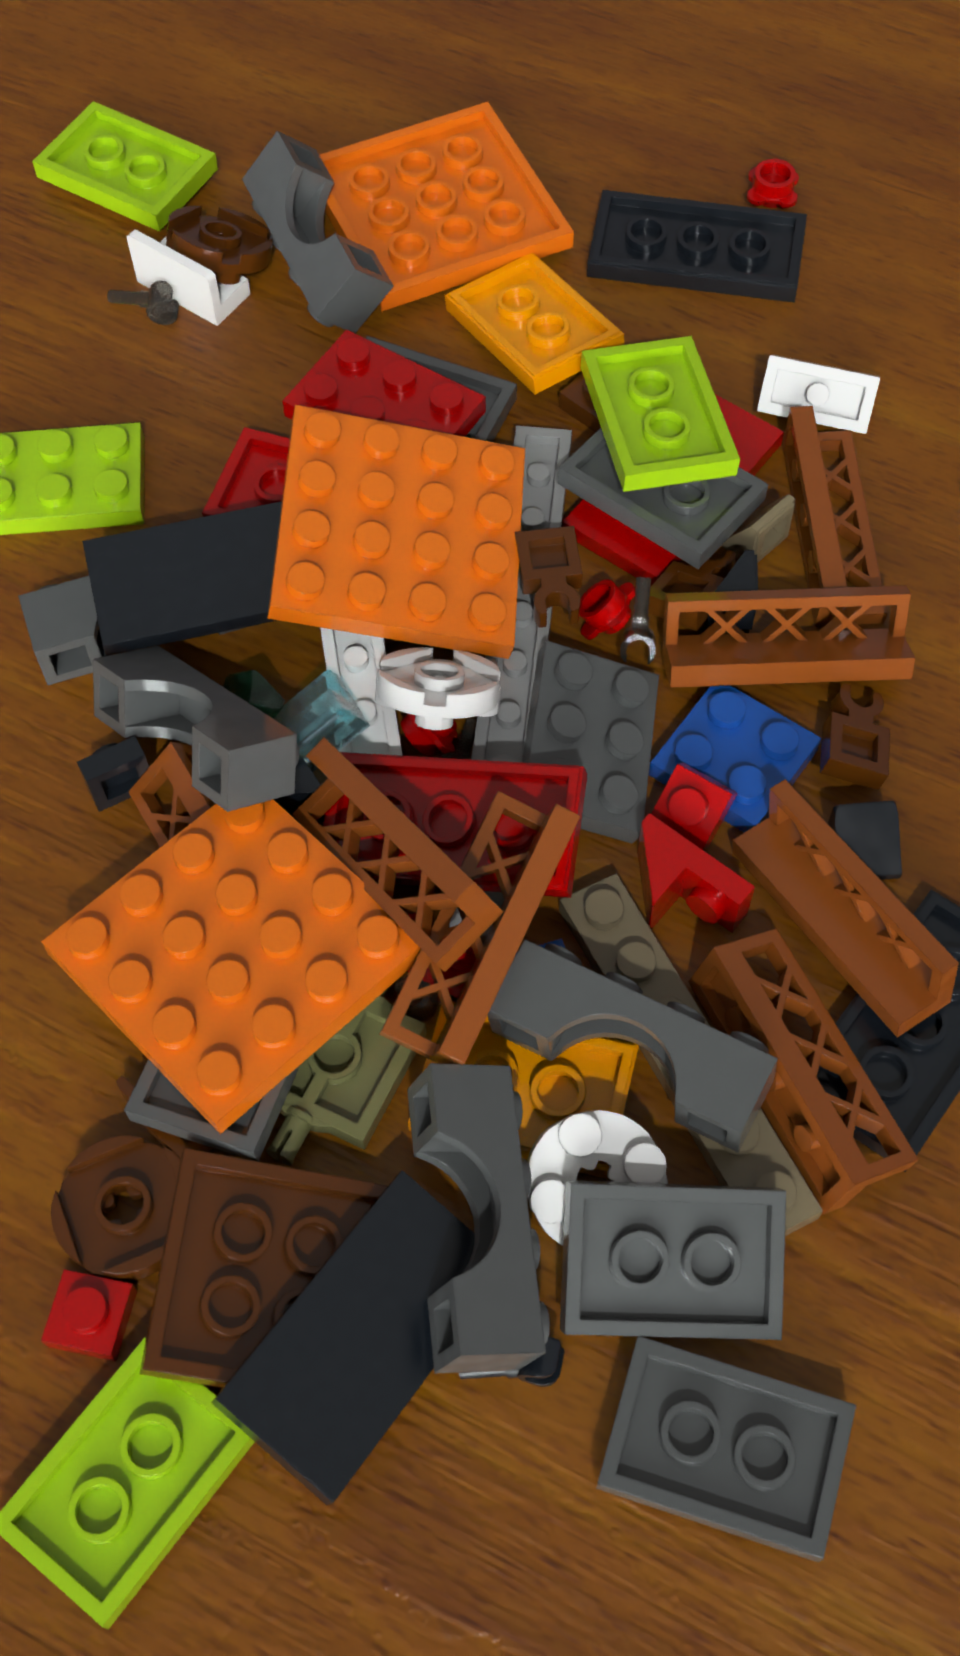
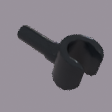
[459,1337,565,1387]

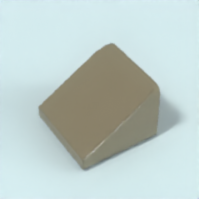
[721,494,795,563]

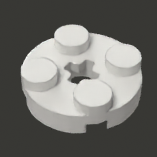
[375,647,501,730]
[527,1110,668,1246]

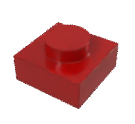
[651,762,738,850]
[41,1269,138,1362]

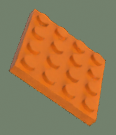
[319,102,574,311]
[267,405,525,659]
[41,799,421,1134]

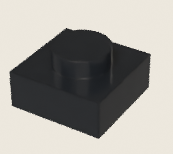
[77,736,149,812]

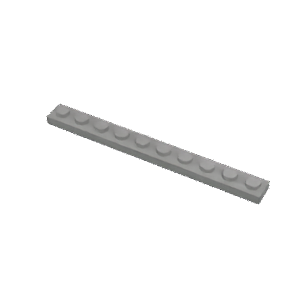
[449,425,572,943]

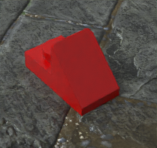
[637,813,755,933]

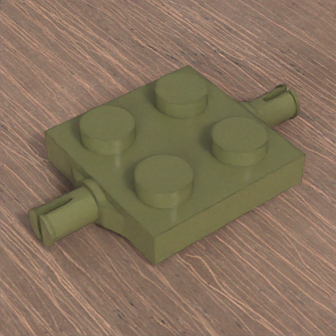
[266,989,427,1166]

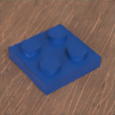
[649,685,822,833]

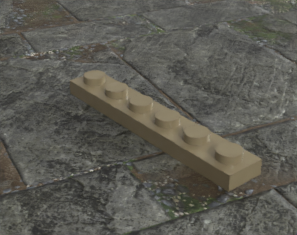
[559,873,823,1236]

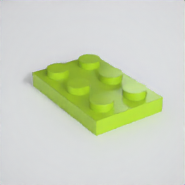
[32,101,218,232]
[580,336,740,492]
[0,422,144,535]
[0,1337,255,1630]

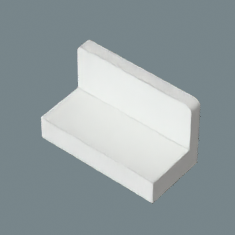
[127,229,250,326]
[757,355,880,434]

